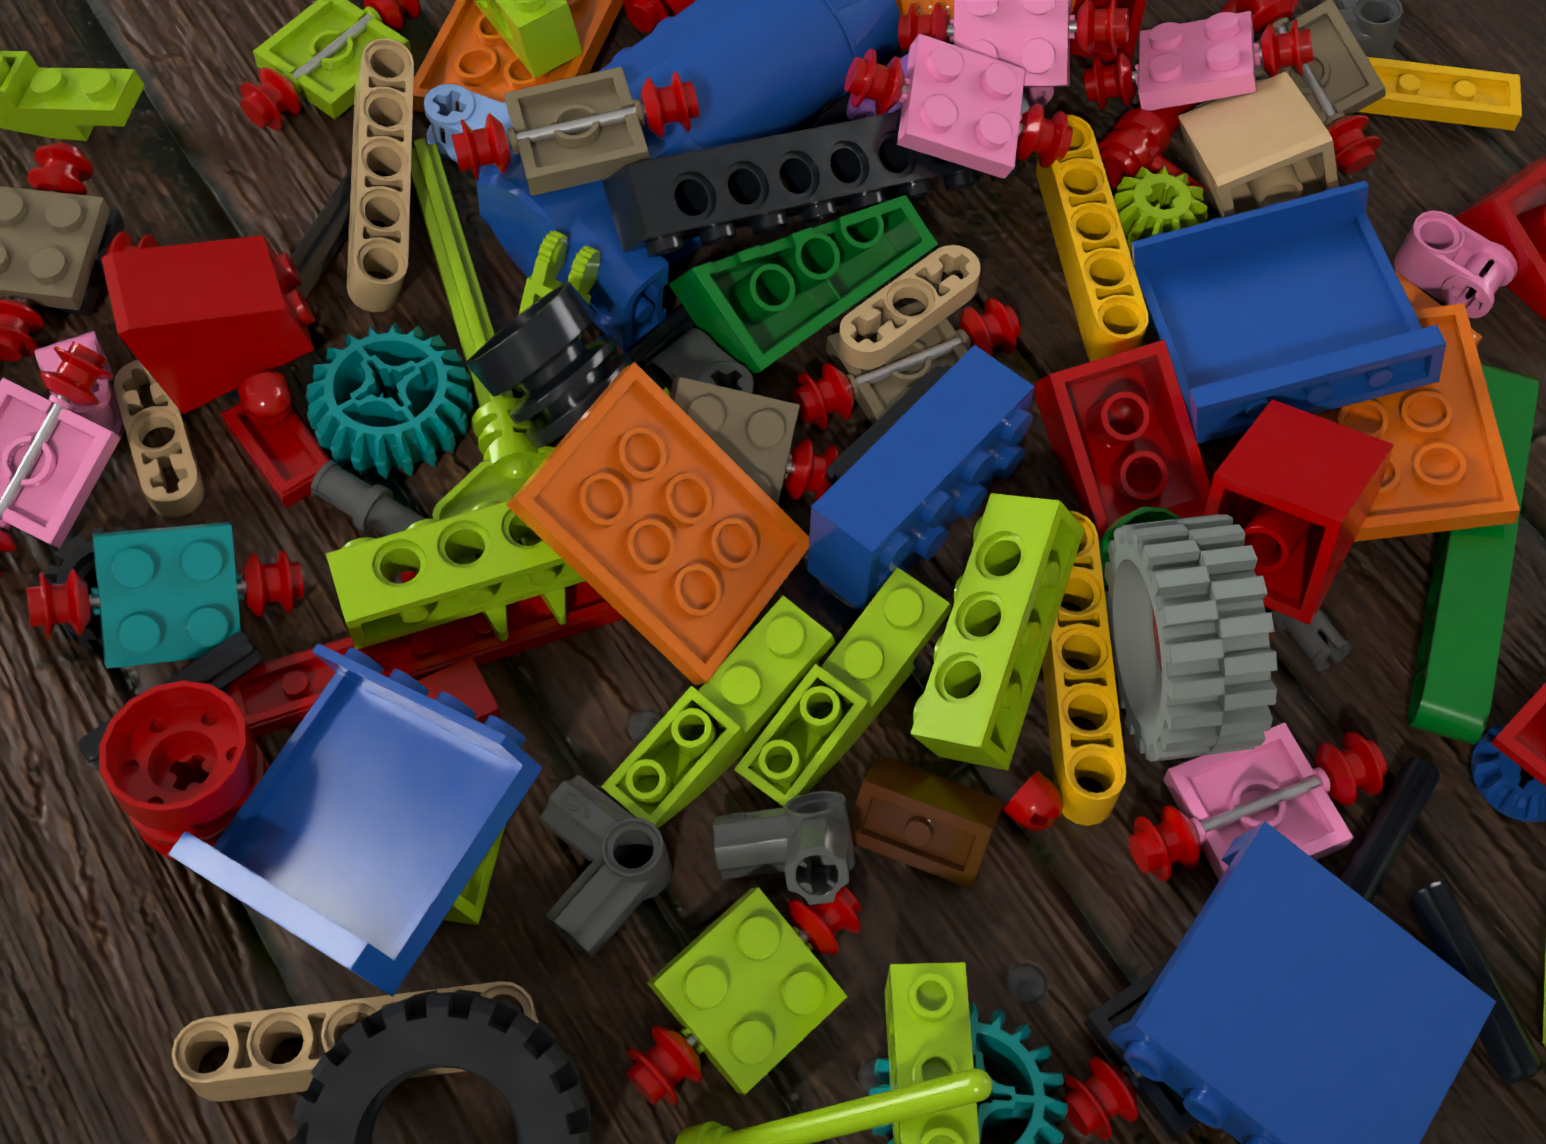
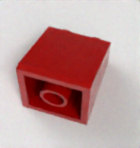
[101,235,315,415]
[1204,399,1394,625]

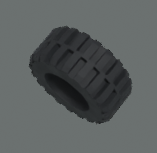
[288,989,592,1144]

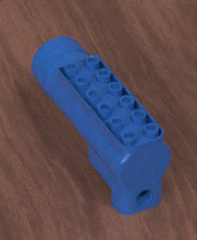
[476,0,900,353]

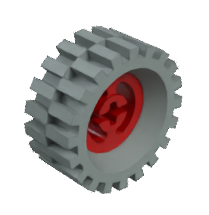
[1104,514,1277,762]

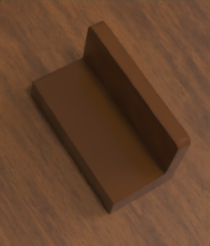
[849,756,1004,889]

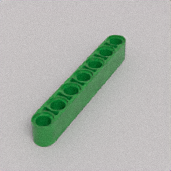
[1406,364,1539,745]

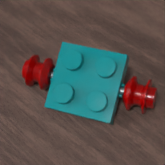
[26,522,304,669]

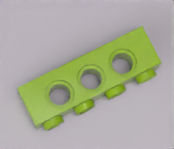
[473,0,583,79]
[910,493,1085,771]
[326,500,585,650]
[884,962,980,1144]

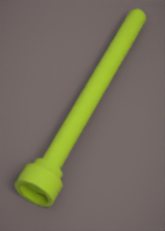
[675,1069,993,1144]

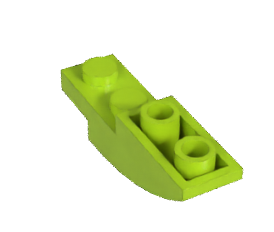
[0,51,145,141]
[734,567,952,808]
[601,595,835,829]

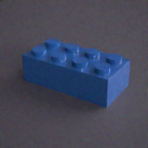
[807,345,1035,612]

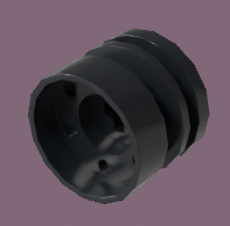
[466,282,633,449]

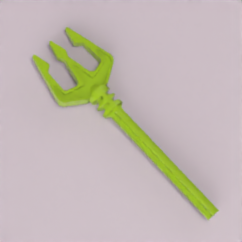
[411,139,567,641]

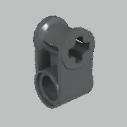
[645,328,754,394]

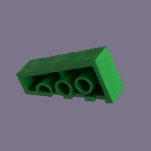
[669,195,938,376]

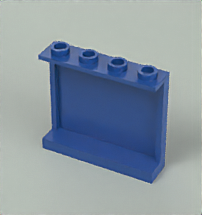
[1132,180,1446,444]
[168,643,542,997]
[1108,821,1496,1144]

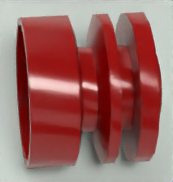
[99,680,270,860]

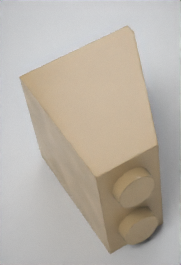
[1178,71,1339,218]

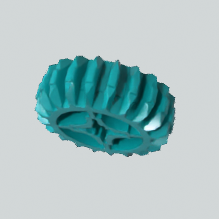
[306,322,474,480]
[868,1002,1068,1144]

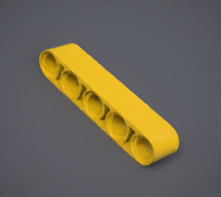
[1036,115,1149,362]
[1042,511,1126,826]

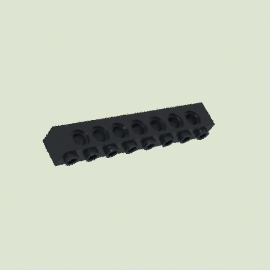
[602,87,1039,258]

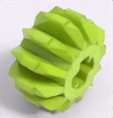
[1114,165,1208,255]

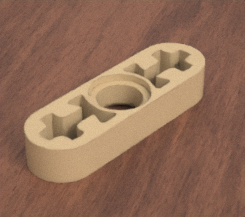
[838,245,981,370]
[113,360,205,518]

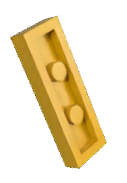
[1358,56,1522,131]

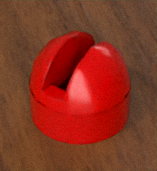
[238,372,292,425]
[1003,771,1063,831]

